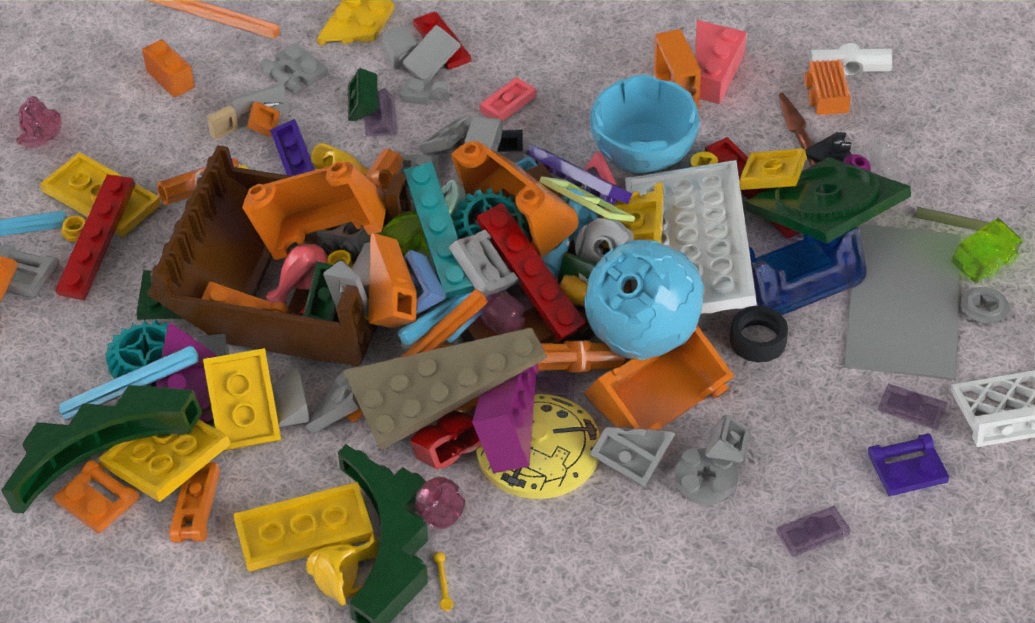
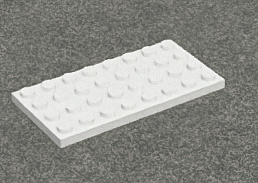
[625,160,757,314]

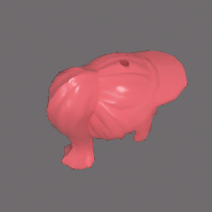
[265,244,328,305]

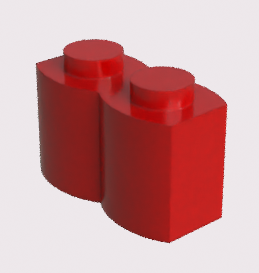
[410,411,482,469]

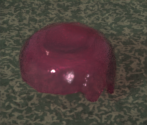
[415,476,465,530]

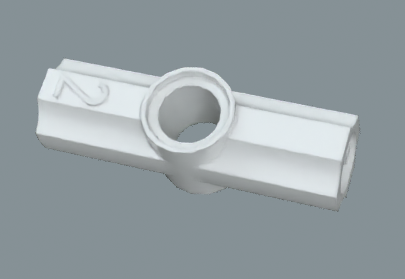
[809,43,892,77]

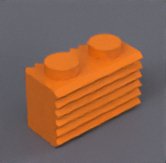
[142,39,196,97]
[804,59,851,115]

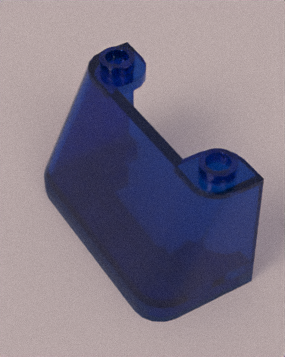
[749,227,867,315]

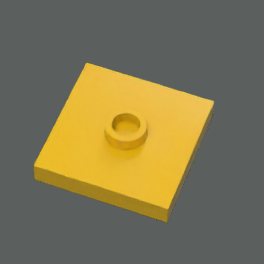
[739,148,807,190]

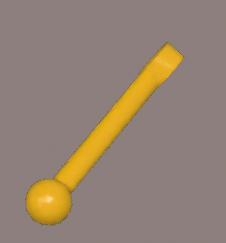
[433,552,453,611]

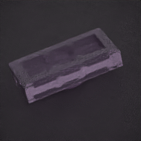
[878,383,948,431]
[777,505,851,557]

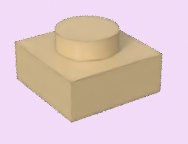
[207,105,239,140]

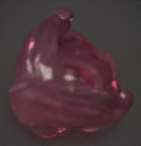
[16,96,62,148]

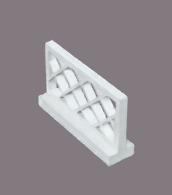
[951,370,1035,447]

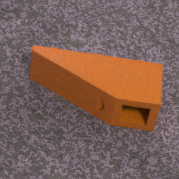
[368,233,417,328]

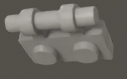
[261,43,329,93]

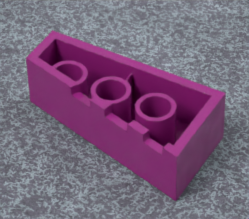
[472,363,538,473]

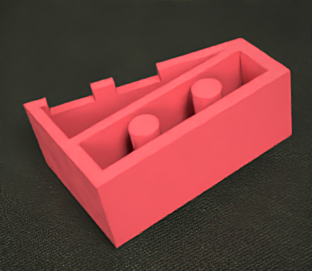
[695,20,747,104]

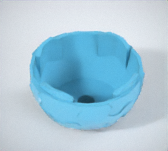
[590,75,700,175]
[584,240,705,361]

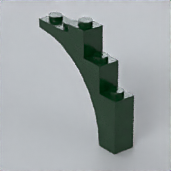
[1,385,203,514]
[338,444,428,623]

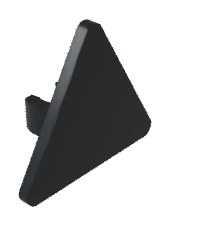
[805,132,852,162]

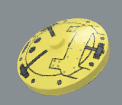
[476,394,600,499]

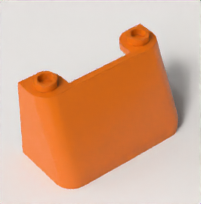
[451,141,579,259]
[242,161,387,260]
[584,325,735,430]

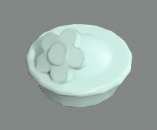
[441,180,465,216]

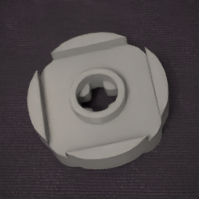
[575,218,634,263]
[674,448,738,505]

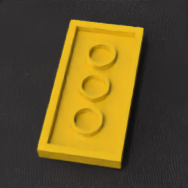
[40,152,161,238]
[233,482,374,572]

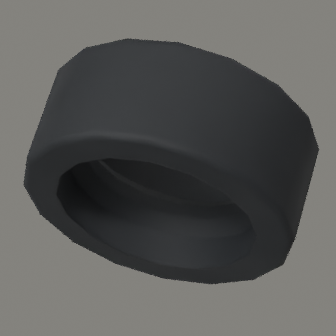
[730,306,788,363]

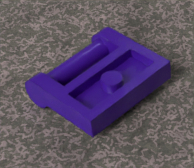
[868,433,949,497]

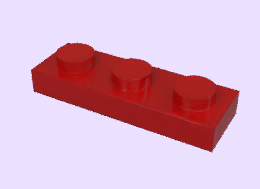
[413,11,471,70]

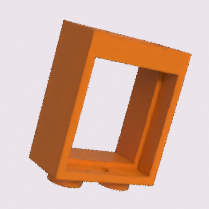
[654,29,701,109]

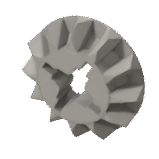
[960,287,1009,327]

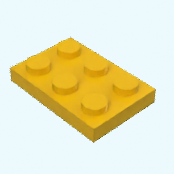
[203,348,281,451]

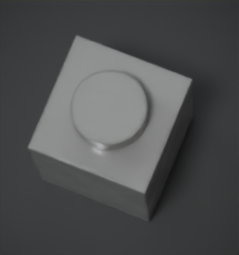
[381,25,418,69]

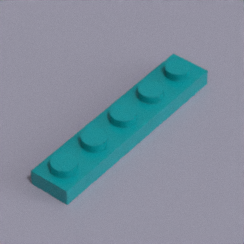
[403,162,474,299]

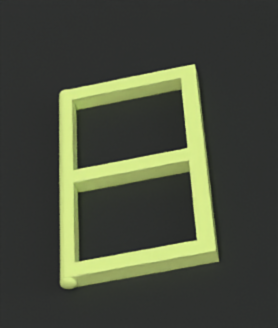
[539,176,635,222]

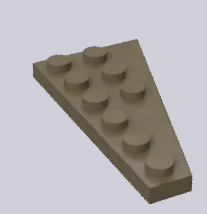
[343,328,548,450]

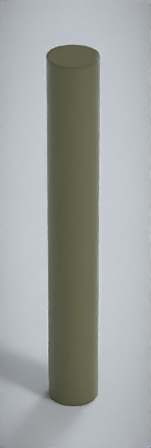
[915,207,1003,236]

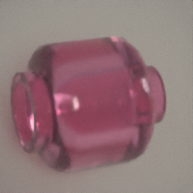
[479,291,526,335]

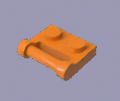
[53,460,139,534]

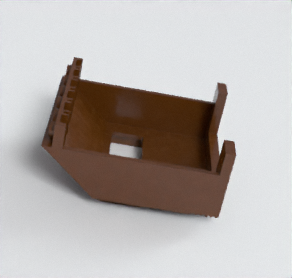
[147,145,416,367]

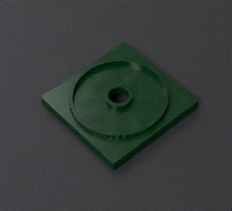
[746,157,911,243]

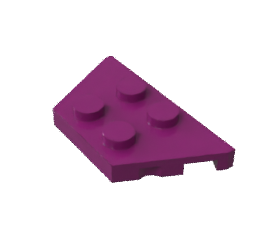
[156,322,218,424]

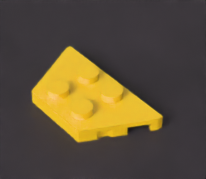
[317,0,395,45]
[603,182,664,248]

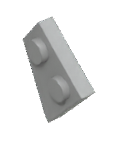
[418,114,472,155]
[305,365,361,433]
[590,426,676,487]

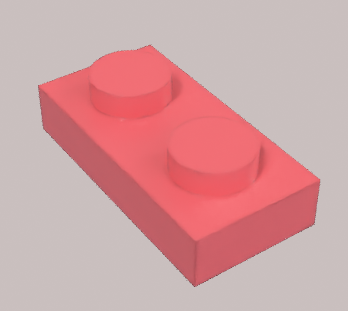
[480,77,536,122]

